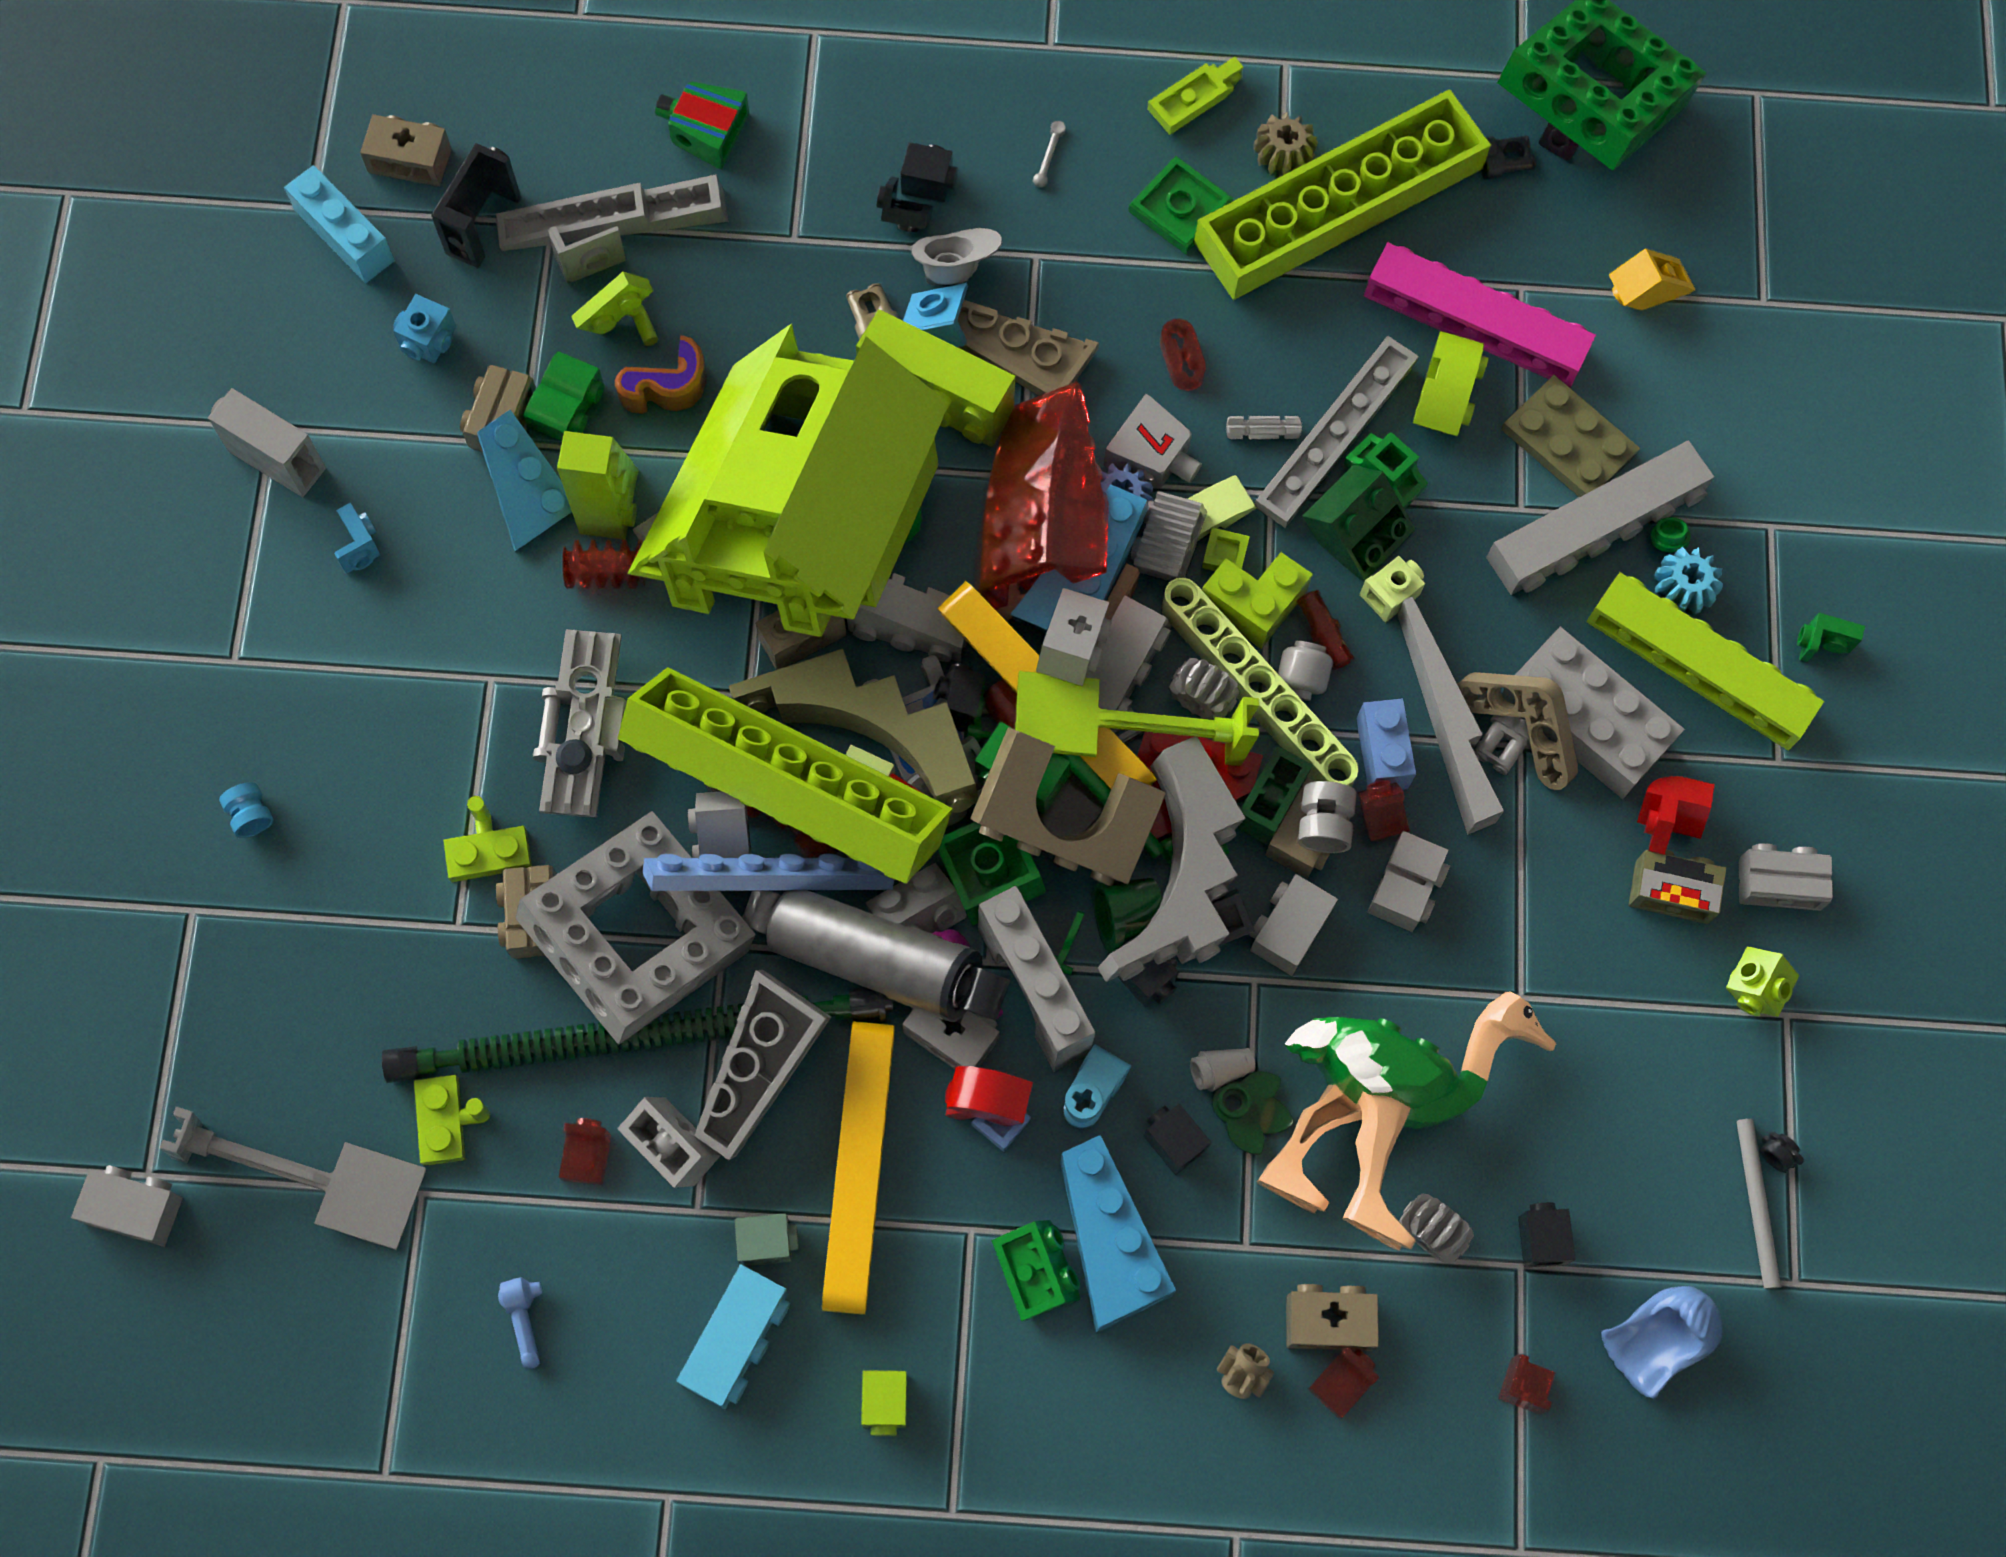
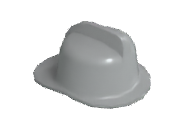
[912,228,1002,285]

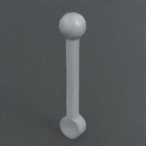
[1033,121,1065,188]

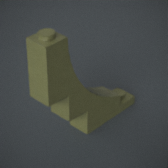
[729,649,979,813]

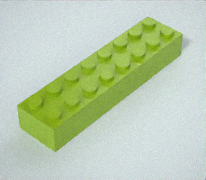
[1194,89,1491,300]
[617,667,953,884]

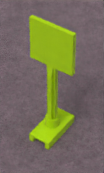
[1015,671,1259,766]

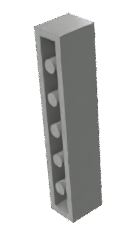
[1486,440,1714,595]

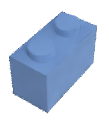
[1356,698,1416,793]

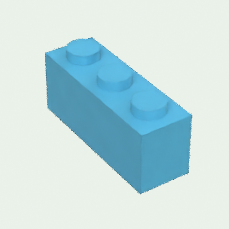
[284,165,395,283]
[676,1264,791,1410]

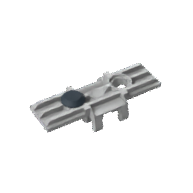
[533,629,627,818]

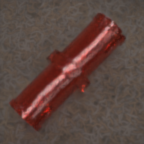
[1297,590,1355,671]

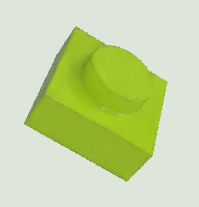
[1202,527,1250,571]

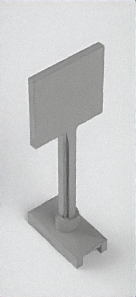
[160,1107,427,1250]

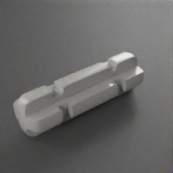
[1226,416,1302,439]

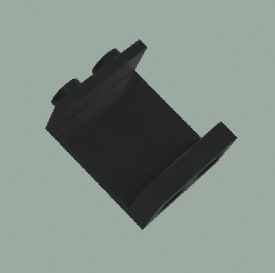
[431,143,521,269]

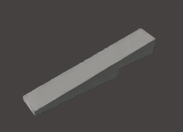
[496,174,728,251]
[1397,597,1504,835]

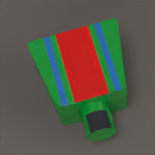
[655,82,749,170]

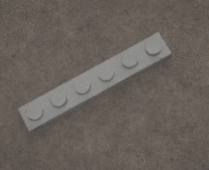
[1255,336,1419,528]

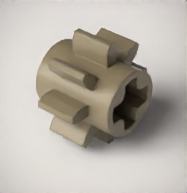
[1217,1344,1274,1399]

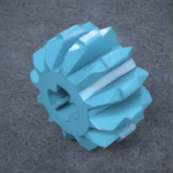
[1654,547,1723,615]

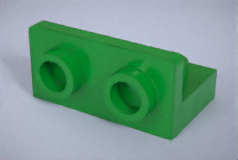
[991,1220,1081,1321]

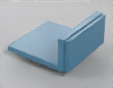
[903,282,968,347]

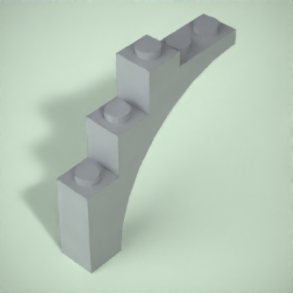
[1098,736,1245,982]

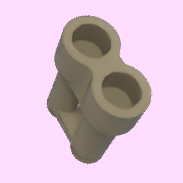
[846,283,900,340]

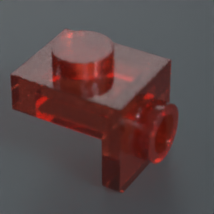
[1357,780,1410,841]

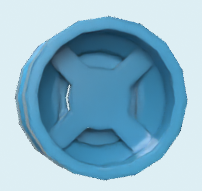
[219,782,274,838]

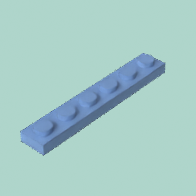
[643,854,894,891]

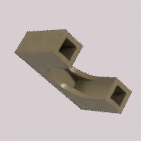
[970,727,1166,886]

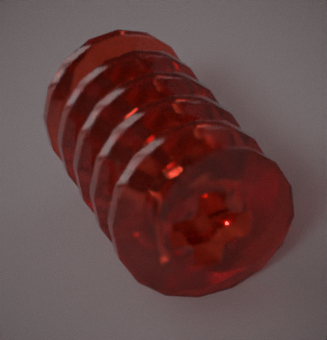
[562,540,646,589]

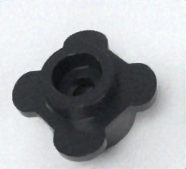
[1760,1132,1804,1173]

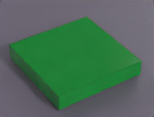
[1128,156,1233,254]

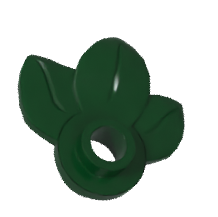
[1212,1071,1294,1155]

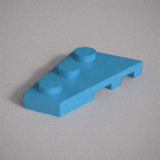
[477,409,572,552]

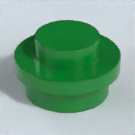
[1651,517,1691,553]

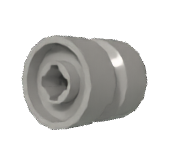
[1298,781,1357,853]

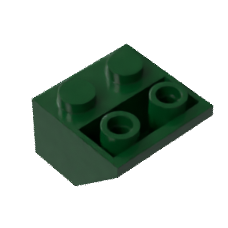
[1302,465,1416,581]

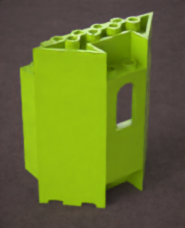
[627,323,949,637]

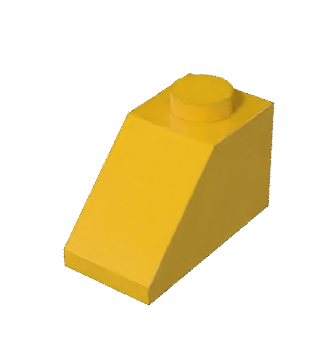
[1609,248,1695,310]

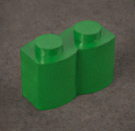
[523,351,605,441]

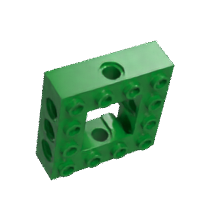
[1497,0,1707,171]

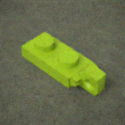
[1148,56,1244,135]

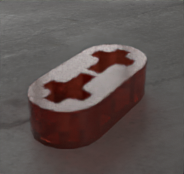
[1160,319,1206,391]

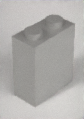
[208,388,326,498]

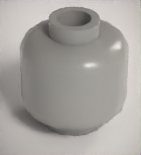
[1278,641,1333,701]

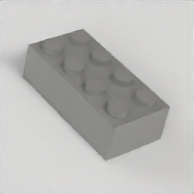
[1502,626,1685,799]

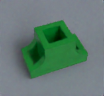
[1344,432,1428,510]

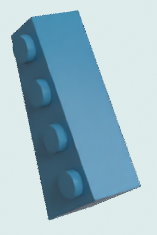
[1010,485,1149,634]
[1060,1135,1176,1333]

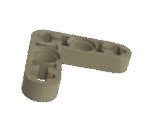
[1457,672,1578,790]

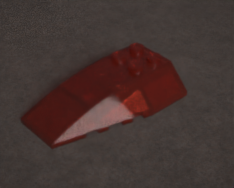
[973,382,1109,610]

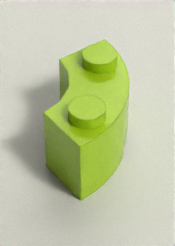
[1413,331,1489,436]

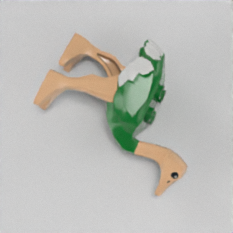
[1257,992,1557,1251]

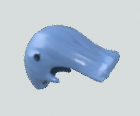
[1601,1286,1723,1399]

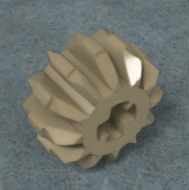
[1254,111,1318,175]

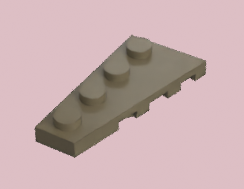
[957,300,1099,407]

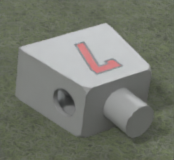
[1104,394,1202,488]

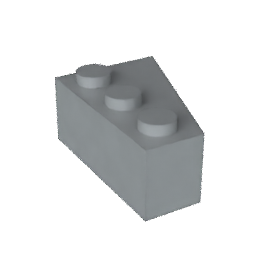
[847,573,967,662]
[1086,595,1172,712]

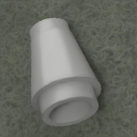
[1190,1048,1255,1092]

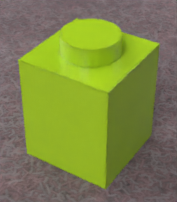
[861,1371,907,1436]

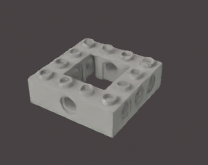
[515,811,756,1045]

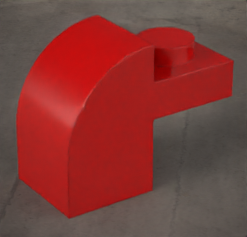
[1637,776,1715,855]
[945,1066,1033,1126]

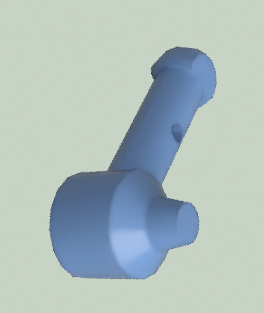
[498,1277,543,1369]

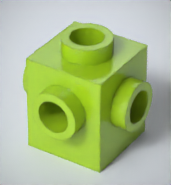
[1726,947,1799,1017]

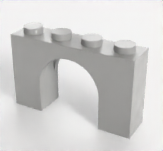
[978,886,1095,1072]

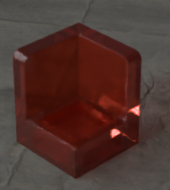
[1498,1354,1555,1415]

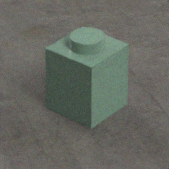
[735,1213,799,1267]

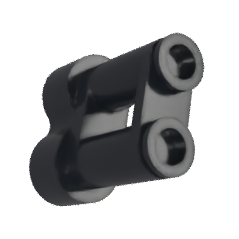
[1481,135,1536,179]

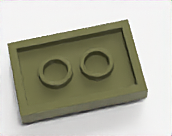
[1501,375,1640,497]

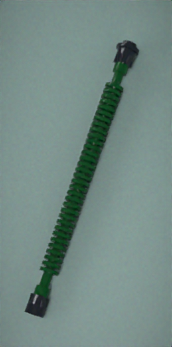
[382,987,894,1083]

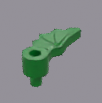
[964,678,991,743]
[1053,910,1085,976]

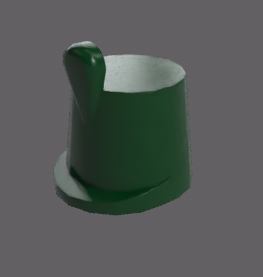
[1093,878,1163,953]

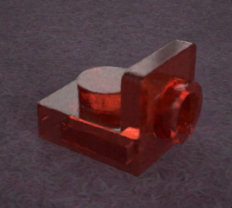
[559,1118,611,1185]
[1308,1347,1380,1419]

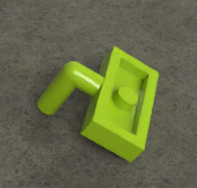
[572,272,658,346]
[443,796,532,882]
[414,1075,490,1166]

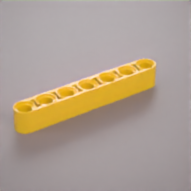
[937,581,1157,789]
[822,1021,895,1315]

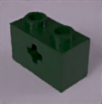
[1237,746,1313,846]

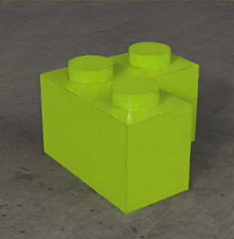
[1202,552,1313,649]

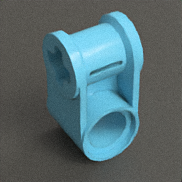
[1063,1044,1131,1129]

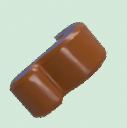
[615,335,707,414]

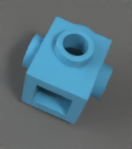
[393,294,456,364]

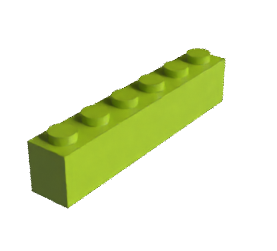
[1586,572,1824,751]

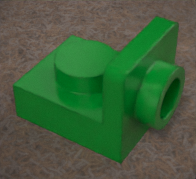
[1797,613,1865,662]

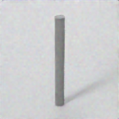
[1736,1119,1781,1289]

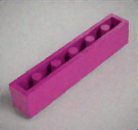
[1364,243,1596,388]

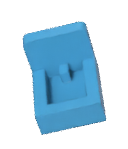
[334,503,381,573]

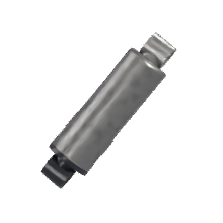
[742,890,1011,1022]

